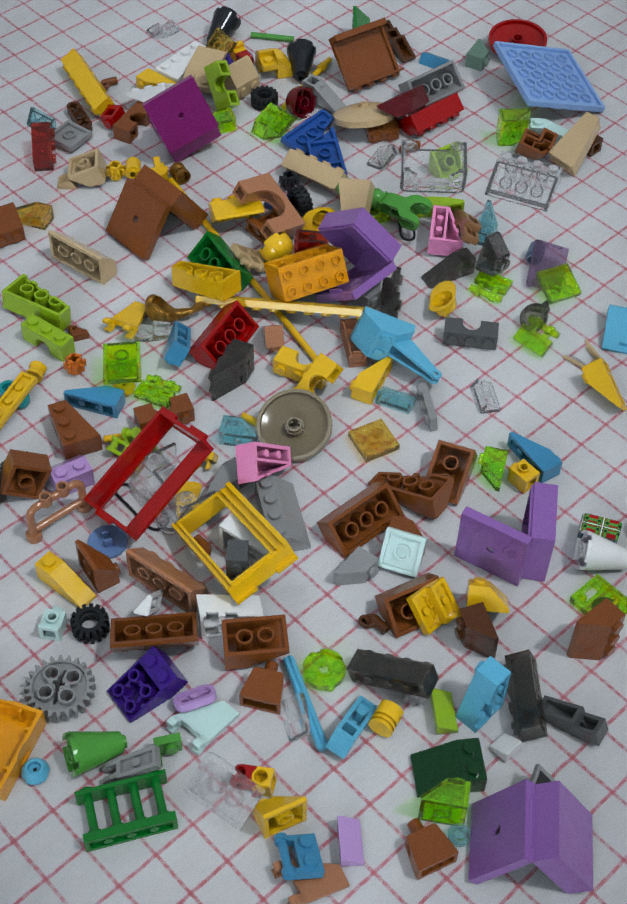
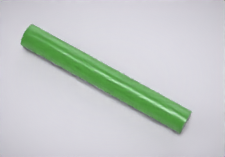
[251,32,294,42]

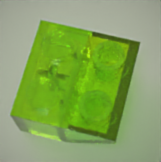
[251,102,297,140]

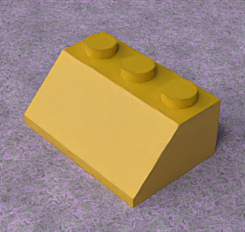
[208,195,265,224]

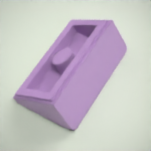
[337,816,364,867]

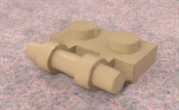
[230,243,266,273]

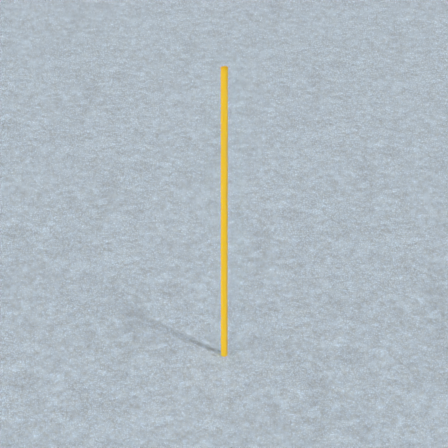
[168,177,318,361]

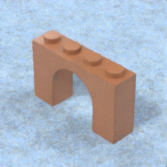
[233,173,306,240]

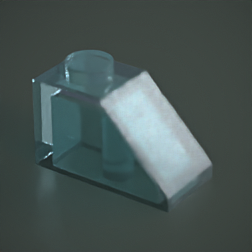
[219,415,257,446]

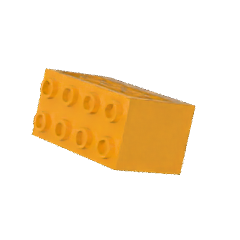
[263,244,349,302]

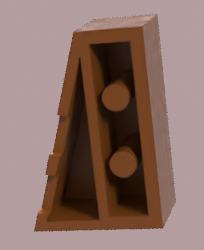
[47,400,103,460]

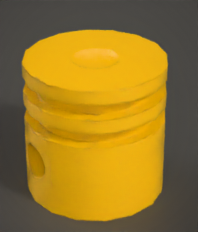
[368,699,404,737]

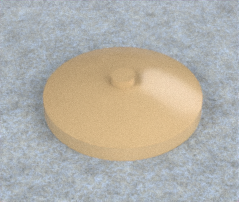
[333,101,395,128]

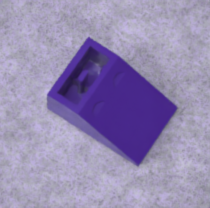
[107,646,188,723]

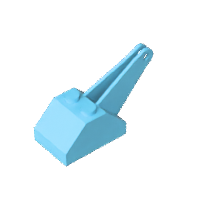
[350,306,442,384]

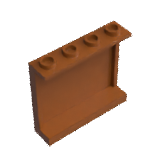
[328,17,404,92]

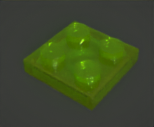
[536,263,582,305]

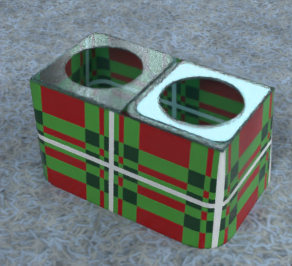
[577,513,622,544]

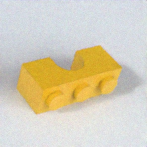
[273,345,328,390]
[293,353,344,394]

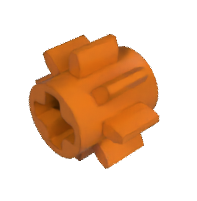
[63,353,87,375]

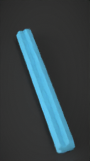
[283,655,328,752]

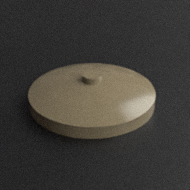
[256,389,333,462]

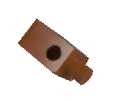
[239,661,284,715]
[405,818,459,880]

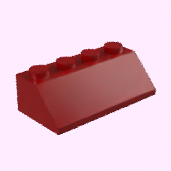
[397,93,464,136]
[189,300,259,373]

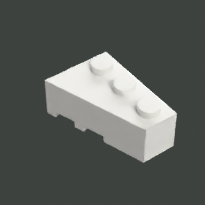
[196,594,264,638]

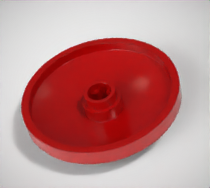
[488,19,547,55]

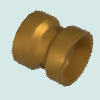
[169,162,191,184]

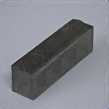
[346,649,439,699]
[503,649,548,742]

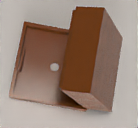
[106,165,209,260]

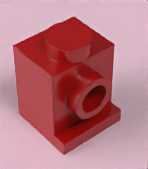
[100,104,125,129]

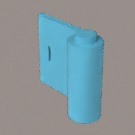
[601,304,627,354]

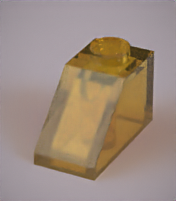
[16,202,54,230]

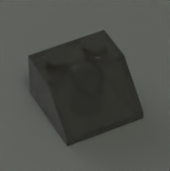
[475,231,510,277]

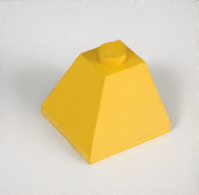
[465,577,509,614]
[253,796,307,839]

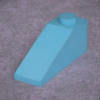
[325,695,378,759]

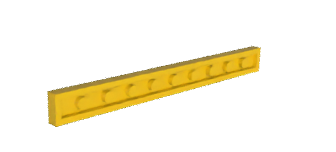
[195,294,372,319]

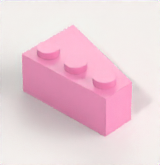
[427,205,463,258]
[235,442,291,484]

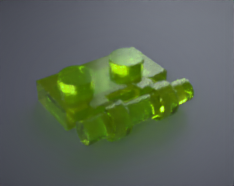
[469,268,513,303]
[513,315,560,358]
[134,374,182,409]

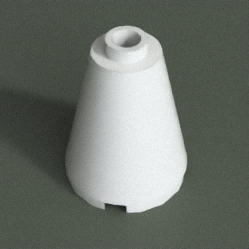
[573,530,627,570]

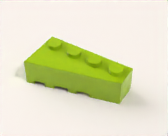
[2,273,71,331]

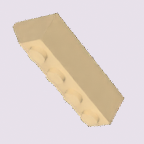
[48,230,117,285]

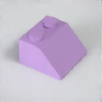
[48,455,95,499]

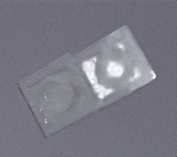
[146,19,180,39]

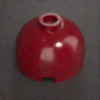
[285,86,316,118]

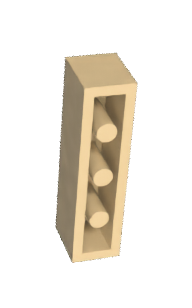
[281,148,348,194]

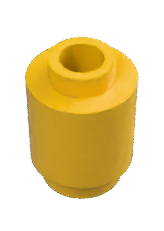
[125,157,141,179]

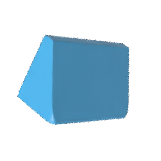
[419,52,451,69]

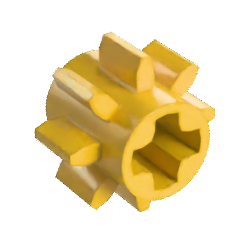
[106,160,125,181]

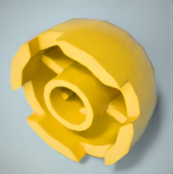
[259,231,293,262]

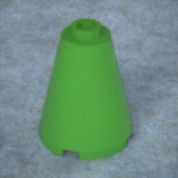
[62,731,127,777]

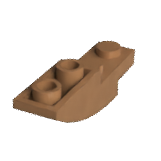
[452,209,482,246]

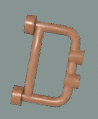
[26,480,92,544]

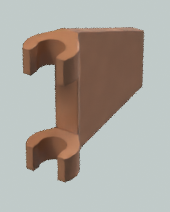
[271,860,350,904]

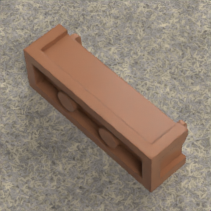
[340,318,367,368]

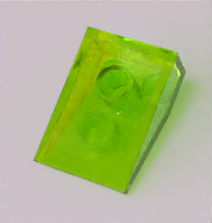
[103,341,142,385]

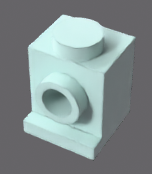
[38,606,68,642]

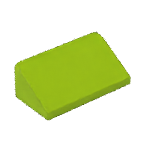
[430,688,458,734]

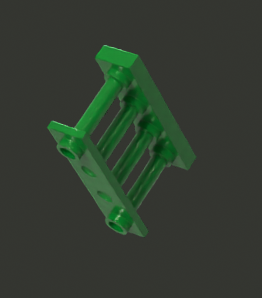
[74,769,178,852]

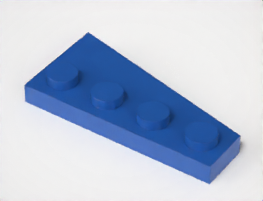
[280,109,334,155]

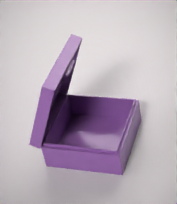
[315,207,402,303]
[454,482,558,587]
[468,779,593,894]

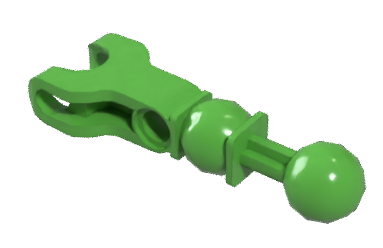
[337,178,433,231]

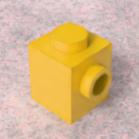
[507,458,540,494]

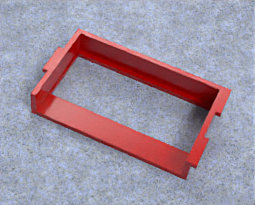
[83,406,214,541]

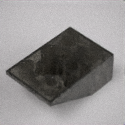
[208,338,254,401]

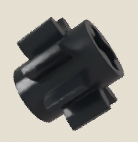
[279,171,299,191]

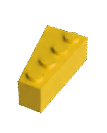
[171,261,241,302]

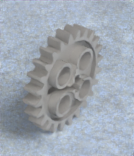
[24,655,96,722]

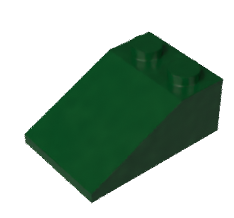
[410,738,487,798]

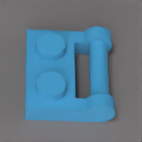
[273,832,325,880]

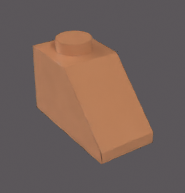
[262,325,284,351]

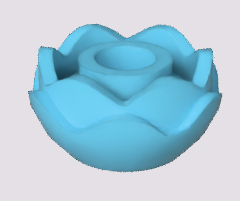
[21,757,50,785]

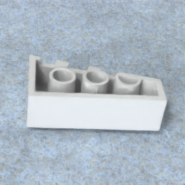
[155,41,206,83]

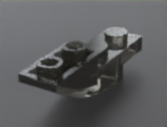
[381,267,404,318]

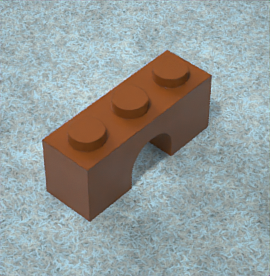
[112,100,150,144]
[133,393,195,430]

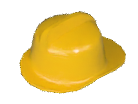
[302,207,335,235]
[429,281,457,318]

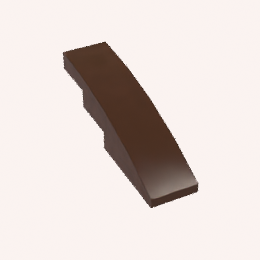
[383,20,416,63]

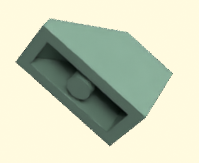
[465,39,490,71]

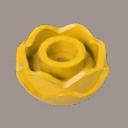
[113,376,136,397]

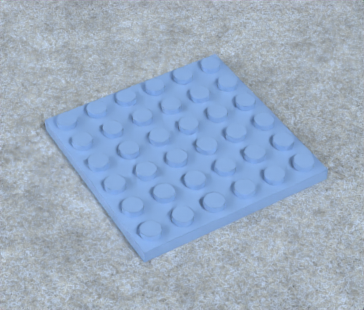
[493,41,605,112]

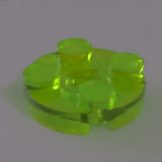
[303,649,346,692]

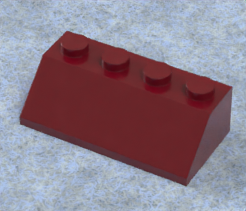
[377,84,430,118]

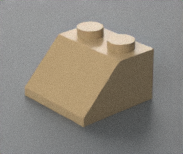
[225,55,260,100]
[67,148,107,187]

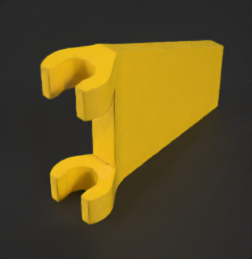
[102,301,146,339]

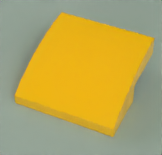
[406,577,459,635]

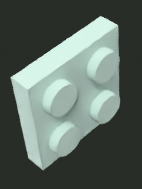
[378,526,427,578]

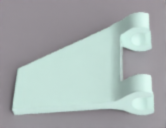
[166,700,240,755]

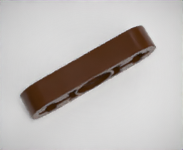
[67,101,93,131]

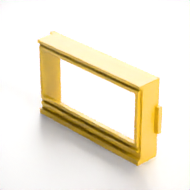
[171,481,299,605]

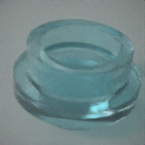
[448,823,471,847]

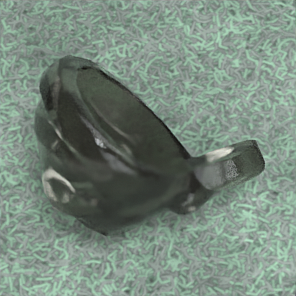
[520,300,550,332]

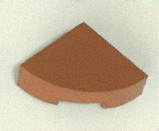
[68,325,90,342]

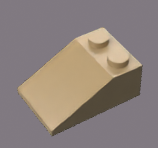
[183,46,227,95]

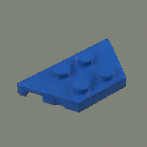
[306,127,347,175]

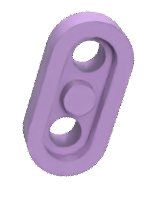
[173,684,217,713]

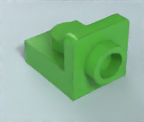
[153,732,182,767]

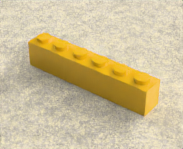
[61,48,116,116]

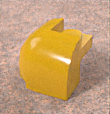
[255,48,292,79]

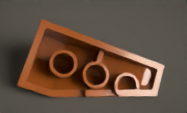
[368,472,454,519]

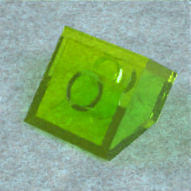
[495,108,531,146]
[418,778,471,827]

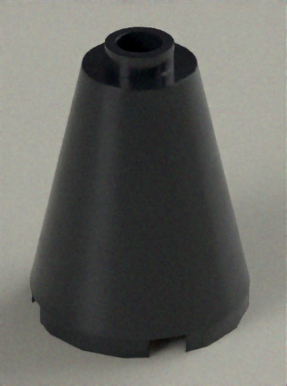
[207,6,241,47]
[287,38,316,82]

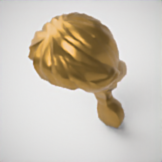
[145,294,205,323]

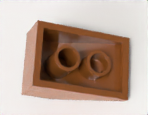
[426,440,477,505]
[221,614,290,670]

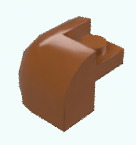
[514,127,558,160]

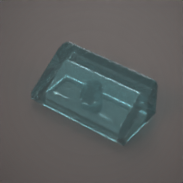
[27,107,56,136]
[375,386,417,414]

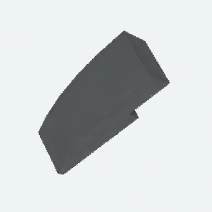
[535,695,609,746]

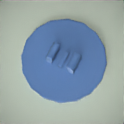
[88,525,128,559]

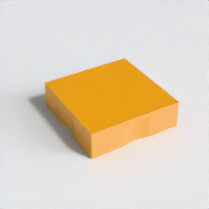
[0,699,47,801]

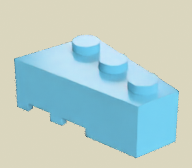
[456,656,511,733]

